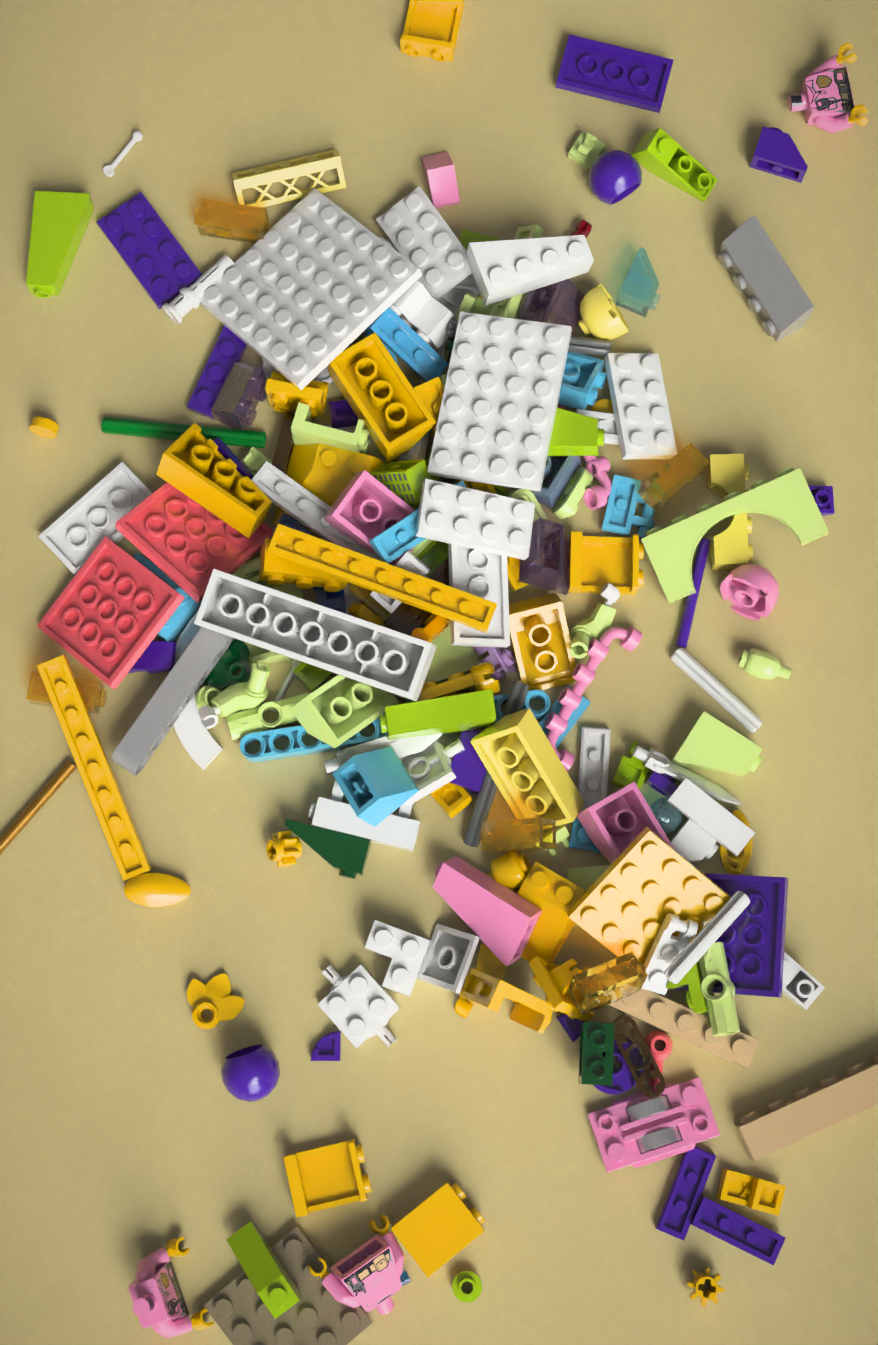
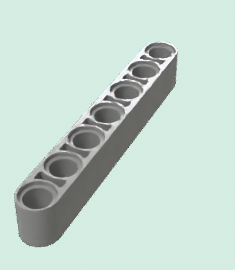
[111,627,234,776]

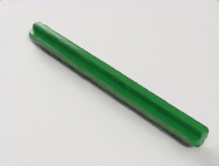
[101,417,267,449]

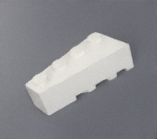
[466,235,594,306]

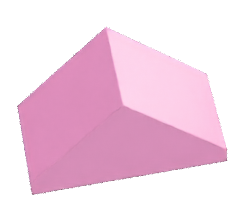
[421,152,460,208]

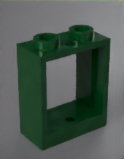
[578,1022,615,1086]

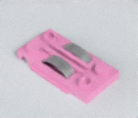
[588,1077,720,1173]

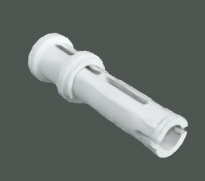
[162,254,235,325]

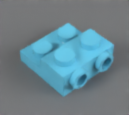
[558,352,607,410]

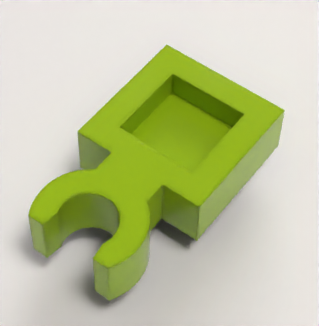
[611,741,651,790]

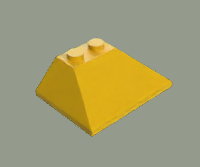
[273,443,385,536]

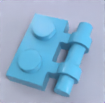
[601,474,660,540]

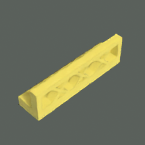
[232,149,346,212]

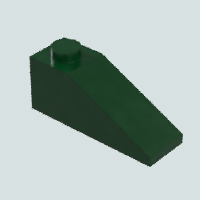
[284,819,371,879]

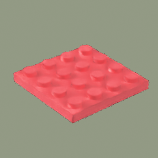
[115,482,275,603]
[37,536,185,690]

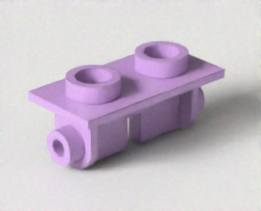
[474,646,517,680]

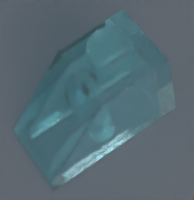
[616,247,661,318]

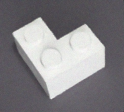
[389,280,458,348]
[365,920,430,997]

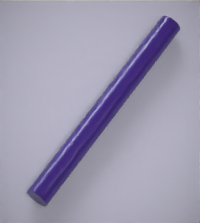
[675,538,711,648]

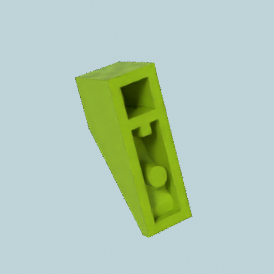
[226,1221,303,1319]

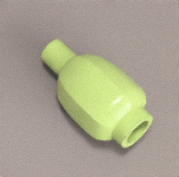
[738,648,792,679]

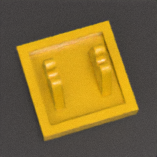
[529,956,598,1022]

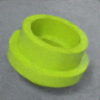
[452,1271,482,1302]

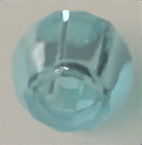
[650,798,683,834]

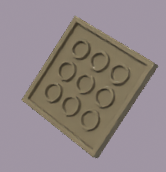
[203,1226,373,1345]

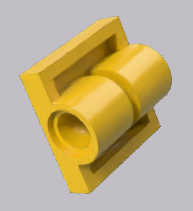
[265,371,328,419]

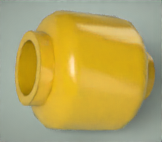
[488,851,532,892]

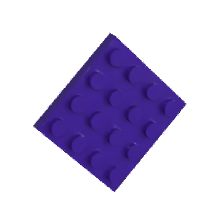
[671,873,788,998]

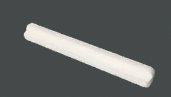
[671,648,763,733]
[664,891,750,984]

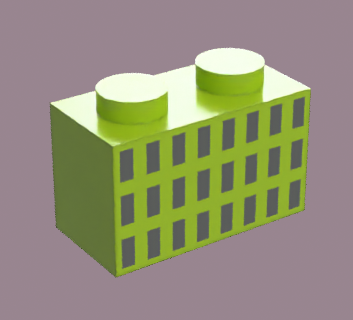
[369,459,431,506]

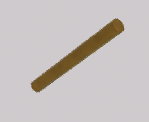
[0,760,77,855]

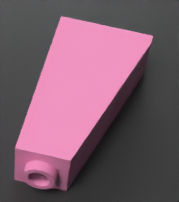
[433,856,542,966]

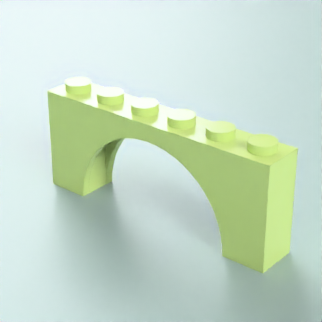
[641,467,828,604]

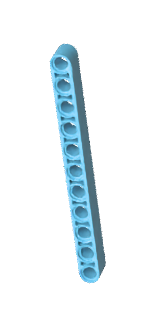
[240,690,550,762]

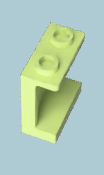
[291,403,370,454]

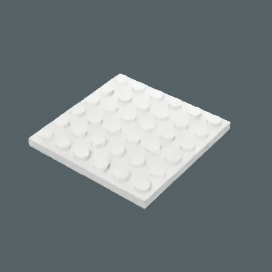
[199,188,422,390]

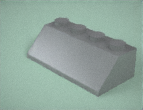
[718,215,814,342]

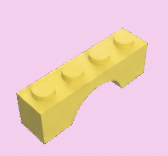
[706,454,753,570]

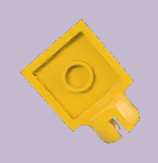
[418,662,500,701]

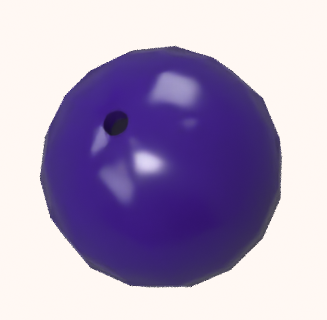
[588,150,642,205]
[221,1044,280,1102]

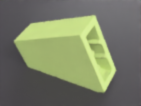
[671,711,763,776]

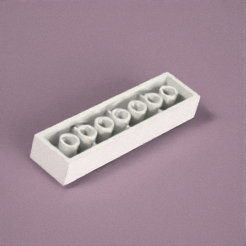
[194,569,437,702]

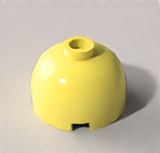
[578,284,629,340]

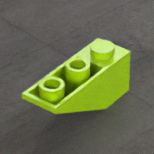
[631,128,718,202]

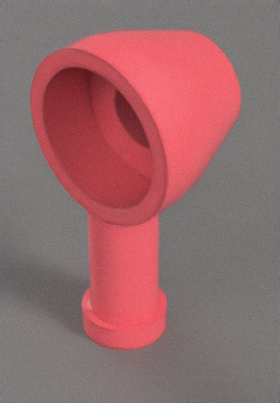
[644,1031,673,1087]

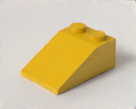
[509,592,577,691]
[518,862,586,962]

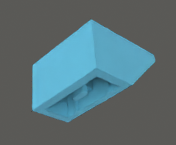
[332,747,419,827]

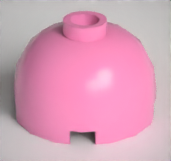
[720,563,779,620]

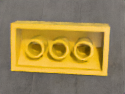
[328,333,436,462]

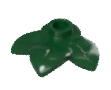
[203,639,252,690]

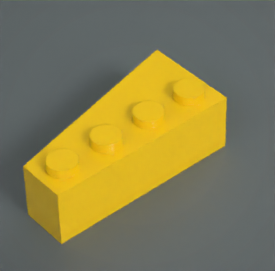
[156,423,272,538]

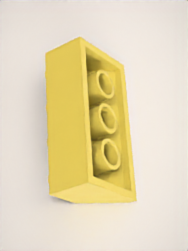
[470,708,585,835]

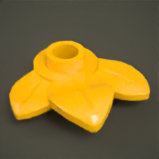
[187,973,245,1029]

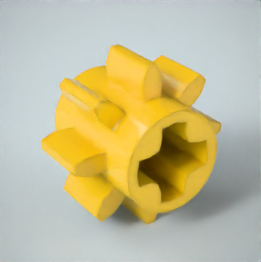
[266,830,302,867]
[685,1266,725,1307]

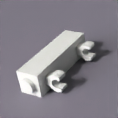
[308,780,420,852]

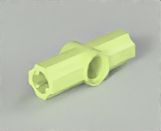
[226,692,309,740]
[699,942,740,1036]

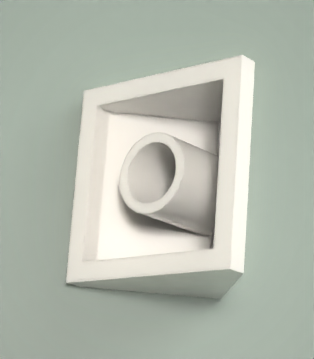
[417,923,480,994]

